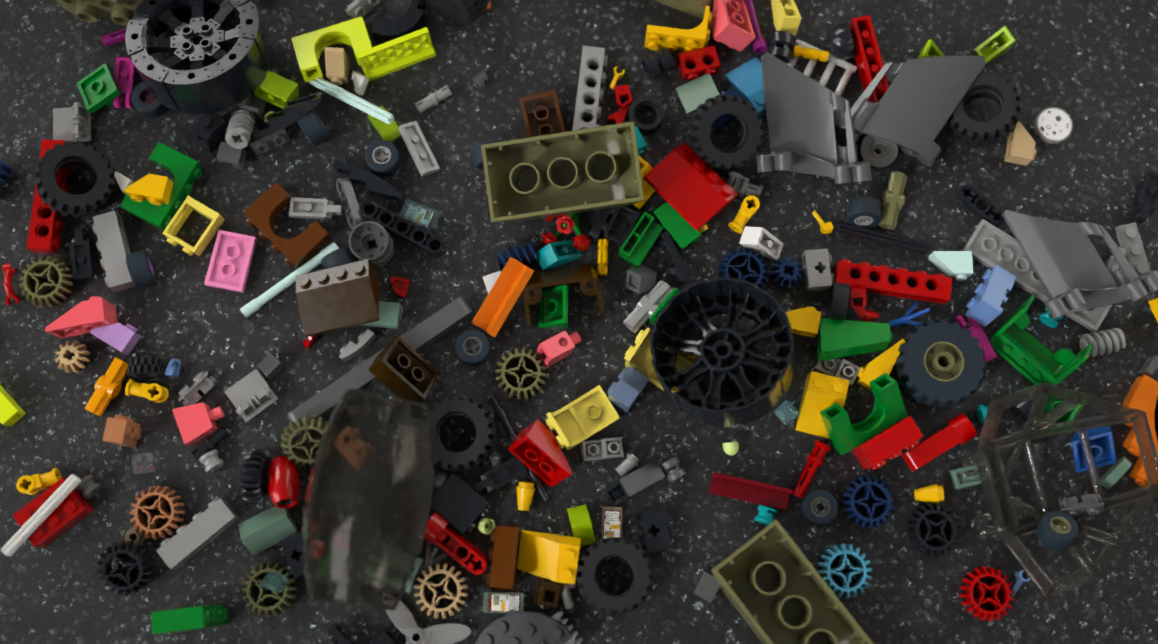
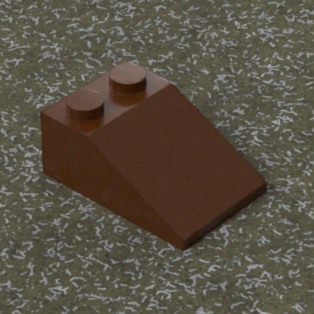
[519,88,565,138]

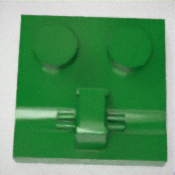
[76,63,122,114]

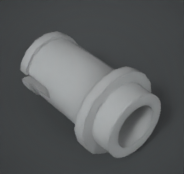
[615,453,640,477]

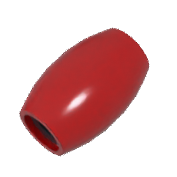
[267,456,300,509]

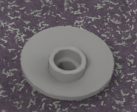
[860,135,898,167]

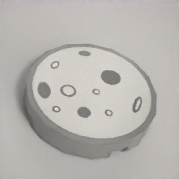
[1034,107,1073,144]

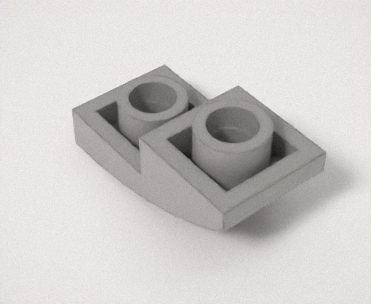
[339,329,377,362]
[814,358,860,385]
[580,437,624,462]

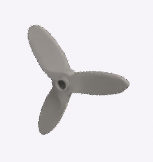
[383,593,471,644]

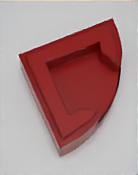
[390,276,410,299]
[303,334,320,350]

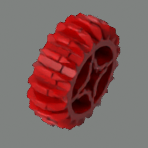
[959,566,1015,621]

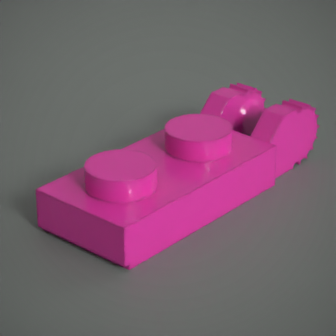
[113,57,136,108]
[956,315,997,362]

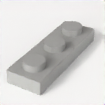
[398,121,440,176]
[1115,222,1151,276]

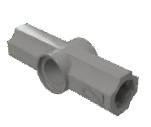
[623,280,673,333]

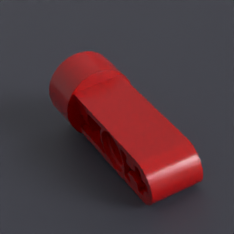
[901,413,977,471]
[419,512,490,575]

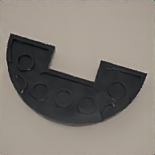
[475,611,573,644]

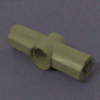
[878,172,907,230]

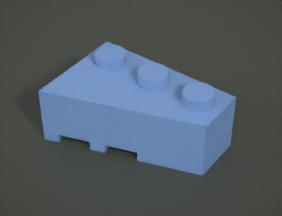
[965,265,1016,327]

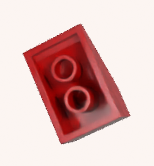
[508,420,572,487]

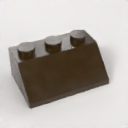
[368,335,440,408]

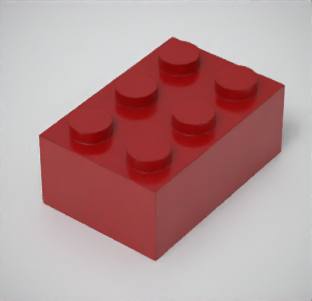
[852,416,923,470]
[13,478,94,548]

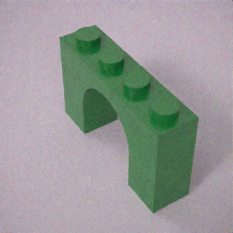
[120,142,203,231]
[820,373,907,455]
[151,604,229,634]

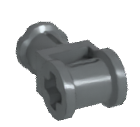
[727,172,763,198]

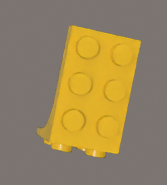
[644,6,712,53]

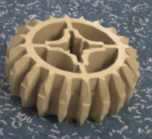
[414,563,468,618]

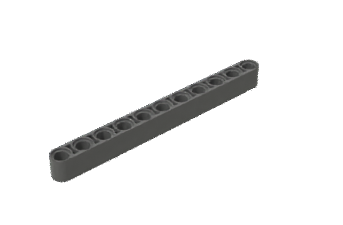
[287,297,473,432]

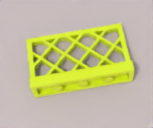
[356,27,436,82]

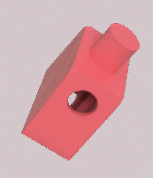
[535,331,581,368]
[172,402,224,446]

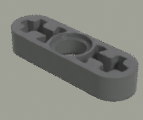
[336,177,363,229]

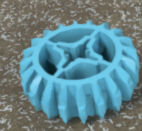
[817,544,872,599]

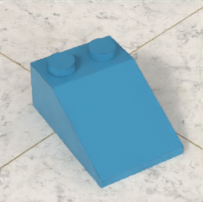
[725,57,766,118]

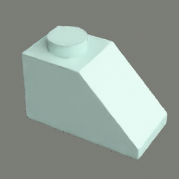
[929,251,973,281]

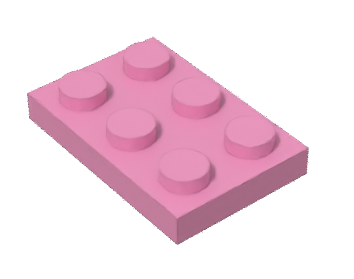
[204,230,257,293]

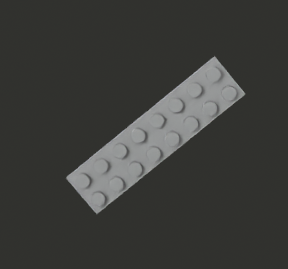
[962,219,1112,332]

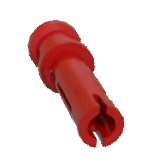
[792,440,831,499]

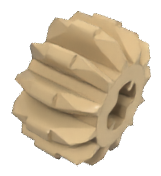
[55,340,91,373]

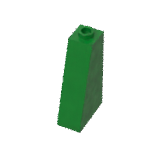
[817,318,893,361]

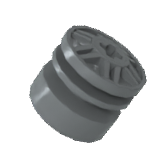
[348,221,395,267]

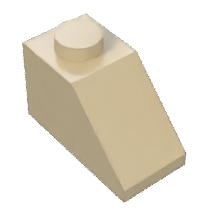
[325,47,350,85]
[1004,121,1037,166]

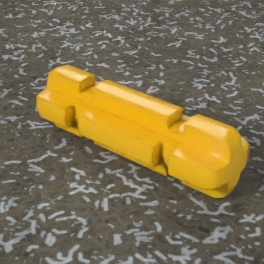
[792,45,829,62]
[597,238,608,276]

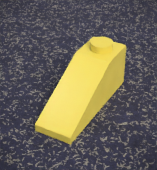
[771,0,801,36]

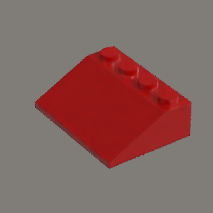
[643,143,738,231]

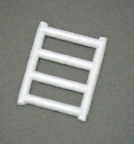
[788,39,857,112]

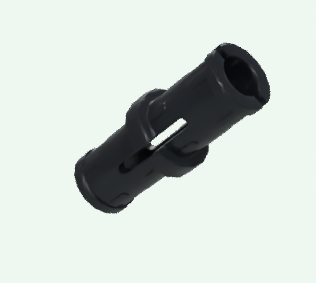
[190,425,229,461]

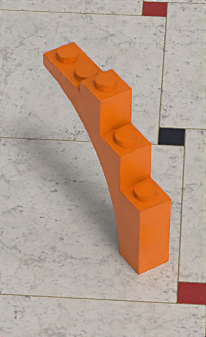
[1116,375,1158,487]

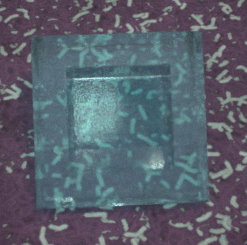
[774,400,799,425]
[260,572,288,592]

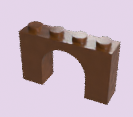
[243,182,332,268]

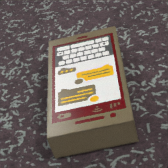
[602,507,622,539]

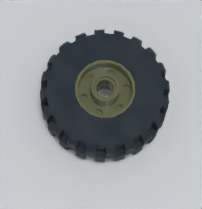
[893,319,986,409]

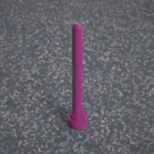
[745,0,769,53]

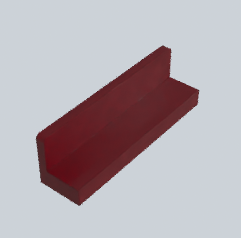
[708,473,792,510]

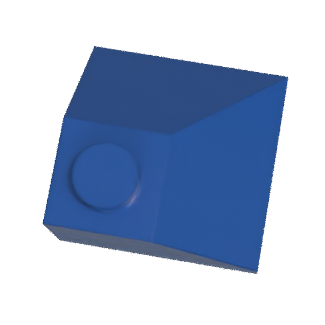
[1071,419,1116,473]

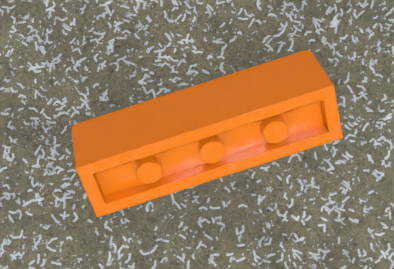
[472,257,534,337]

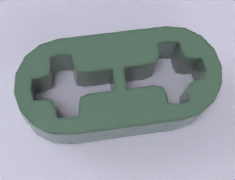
[1098,456,1132,489]

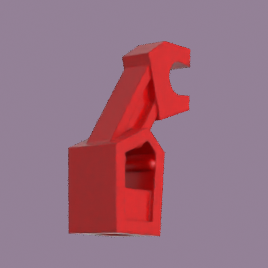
[607,85,633,124]
[849,284,879,323]

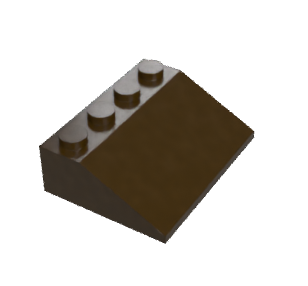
[296,259,379,337]

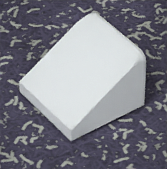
[114,171,134,195]

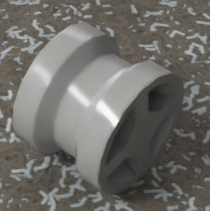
[199,449,224,473]

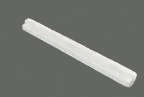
[1,474,81,556]

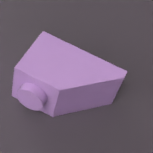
[90,323,141,355]

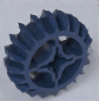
[717,247,769,290]
[841,475,896,529]

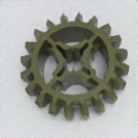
[19,256,74,307]
[495,347,547,400]
[281,414,335,467]
[241,562,297,617]

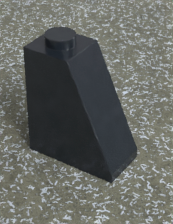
[604,460,665,507]

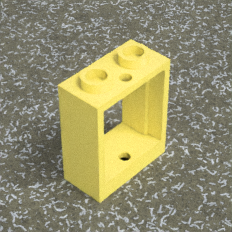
[162,196,225,257]

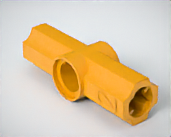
[85,357,128,417]

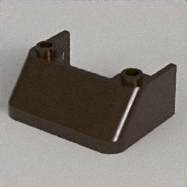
[522,264,604,330]

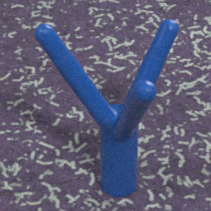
[888,301,930,329]

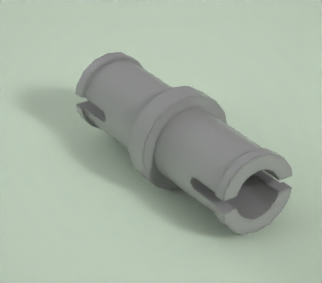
[415,85,452,113]

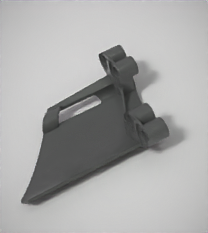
[756,52,872,184]
[834,55,986,167]
[1003,210,1158,319]

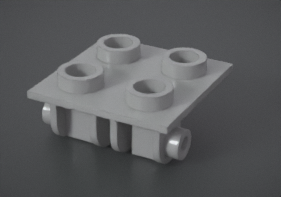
[53,102,91,143]
[224,369,278,423]

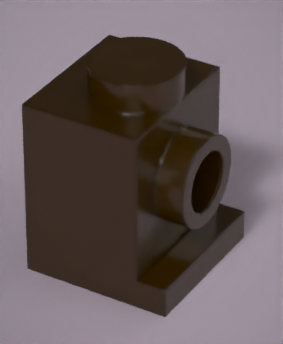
[534,577,562,610]

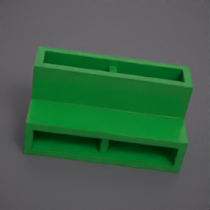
[653,202,702,251]
[618,212,664,267]

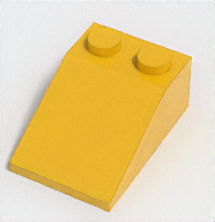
[795,371,849,439]
[517,530,581,584]

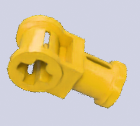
[728,196,760,234]
[125,379,169,403]
[16,467,62,495]

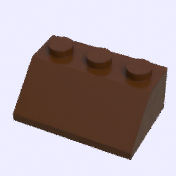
[486,526,521,589]

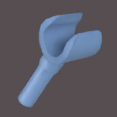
[1010,570,1032,597]

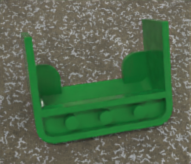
[990,294,1093,391]

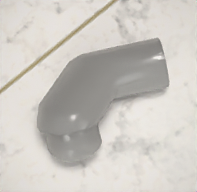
[560,583,575,609]

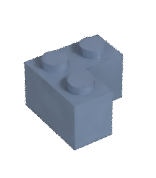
[607,366,649,413]

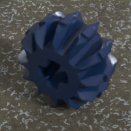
[771,256,804,289]

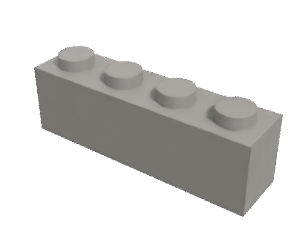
[92,210,135,292]
[156,498,240,570]

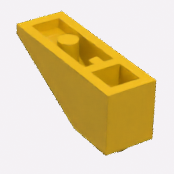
[773,307,821,338]
[856,339,906,391]

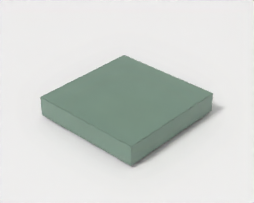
[675,74,720,117]

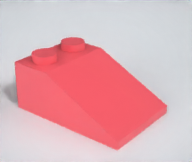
[710,0,756,52]
[45,296,118,339]

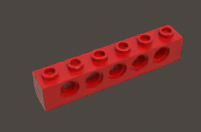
[847,15,889,102]
[27,139,71,254]
[832,259,952,304]

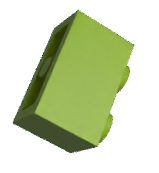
[254,71,299,109]

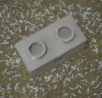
[802,249,834,291]

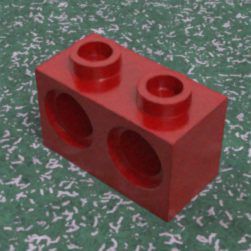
[677,45,720,81]

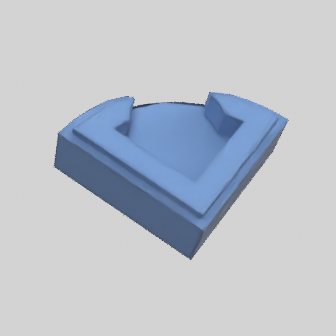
[165,359,182,378]

